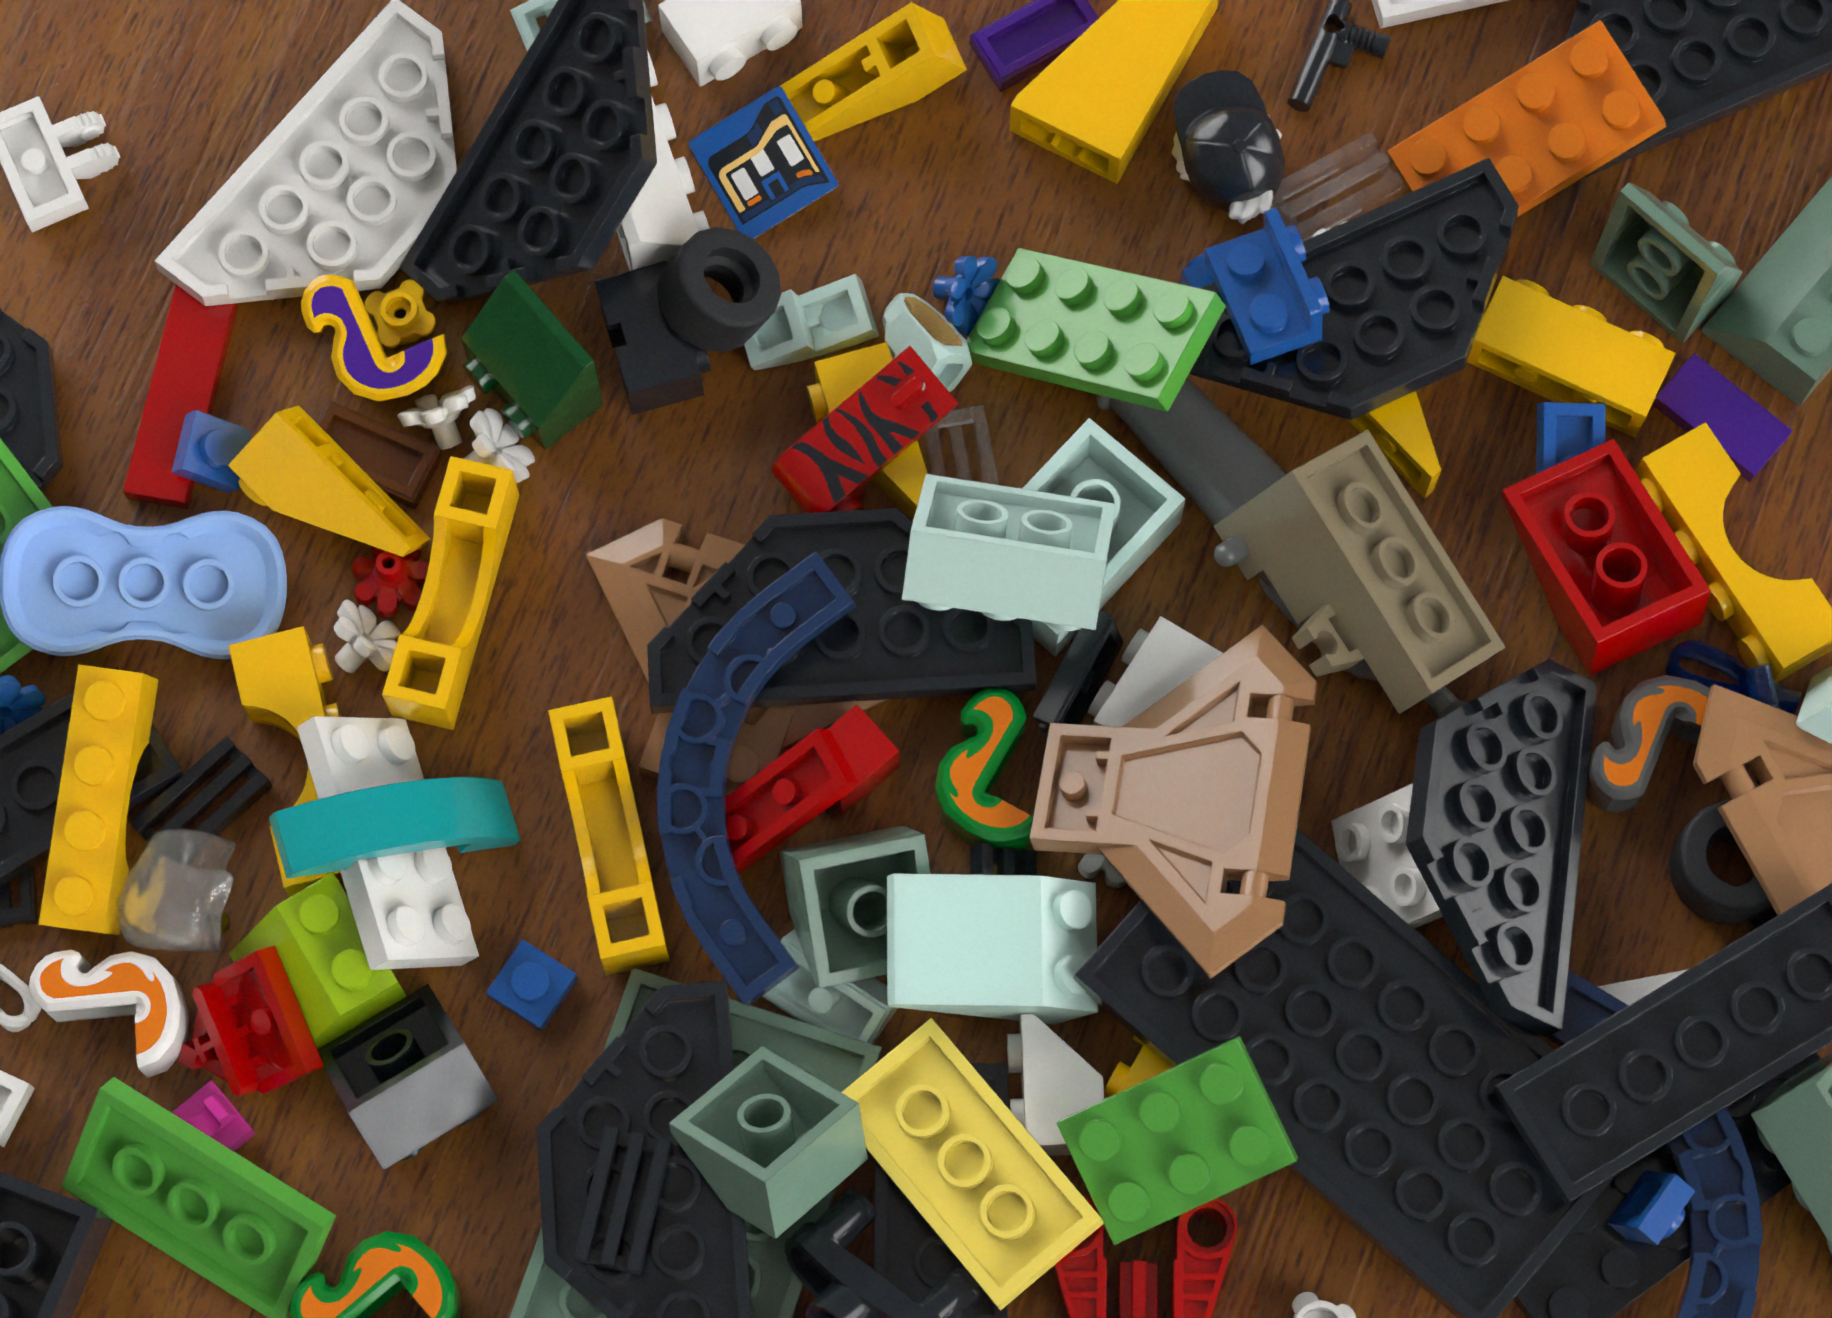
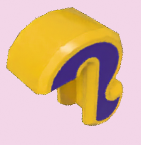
[301,274,448,401]

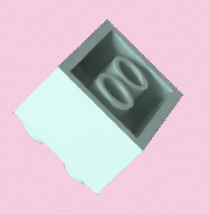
[1022,418,1185,657]

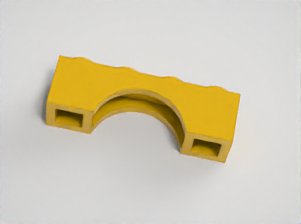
[1635,422,1832,686]
[382,456,519,730]
[228,626,346,897]
[38,664,159,935]
[548,696,670,976]

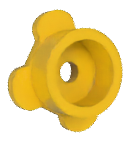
[365,280,436,348]

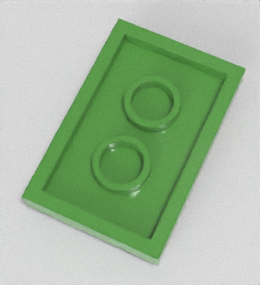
[1056,1036,1298,1245]

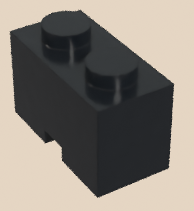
[595,261,711,415]

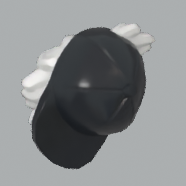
[1172,70,1285,224]

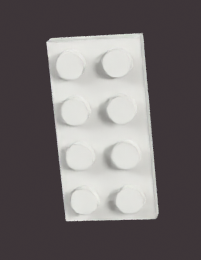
[297,716,479,970]

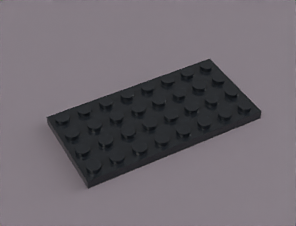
[1073,828,1618,1318]

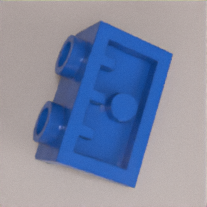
[1205,208,1330,365]

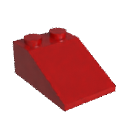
[1501,439,1711,676]

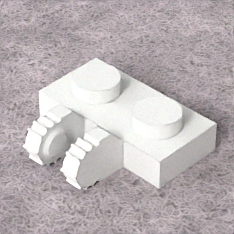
[0,96,121,232]

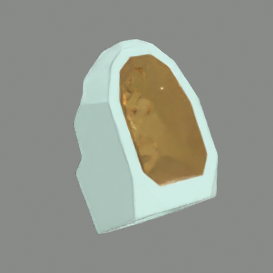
[882,293,972,392]

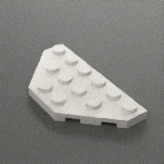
[155,0,457,306]

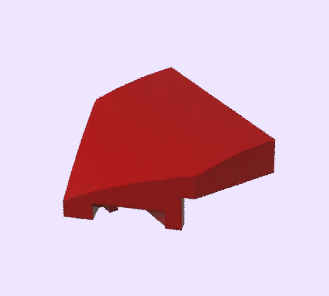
[178,945,324,1096]

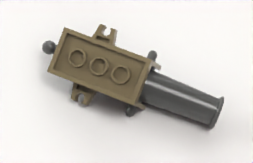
[1097,377,1506,717]

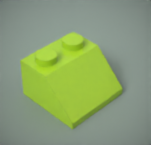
[229,872,406,1050]

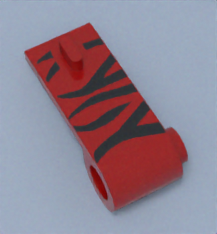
[771,346,959,513]

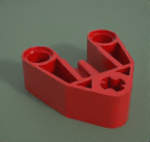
[1050,1196,1238,1318]

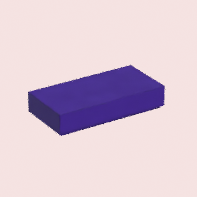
[969,0,1099,92]
[1652,353,1793,482]

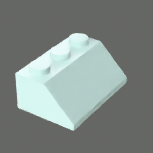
[902,474,1116,631]

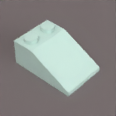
[887,874,1098,1025]

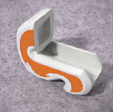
[29,950,189,1078]

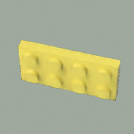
[841,1018,1104,1311]

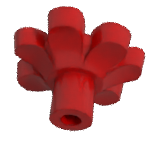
[351,546,429,618]

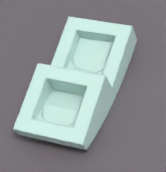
[744,274,879,370]

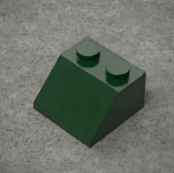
[461,270,603,450]

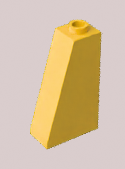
[1009,0,1219,184]

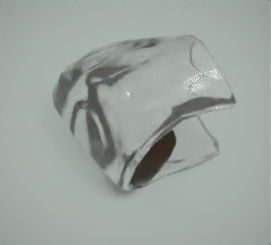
[117,828,235,952]

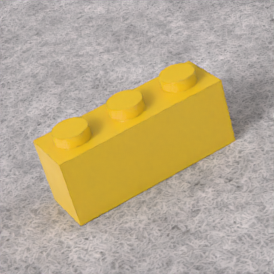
[1467,276,1676,438]

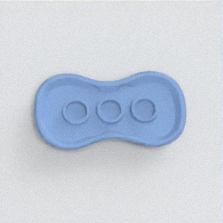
[0,506,287,659]

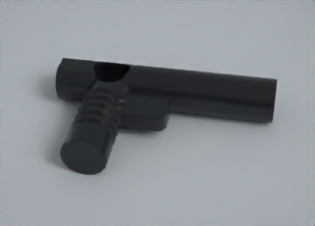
[1287,0,1392,112]

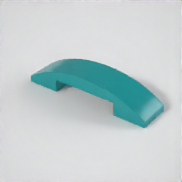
[269,777,521,879]

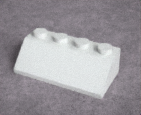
[616,50,709,271]

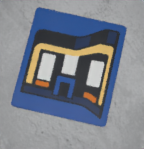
[689,86,838,239]

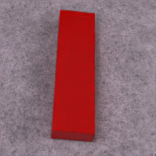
[123,284,239,509]

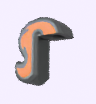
[1586,675,1710,813]

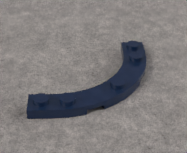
[657,551,856,1007]
[1545,970,1763,1318]

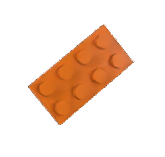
[1387,20,1667,217]

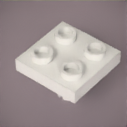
[1331,783,1443,928]

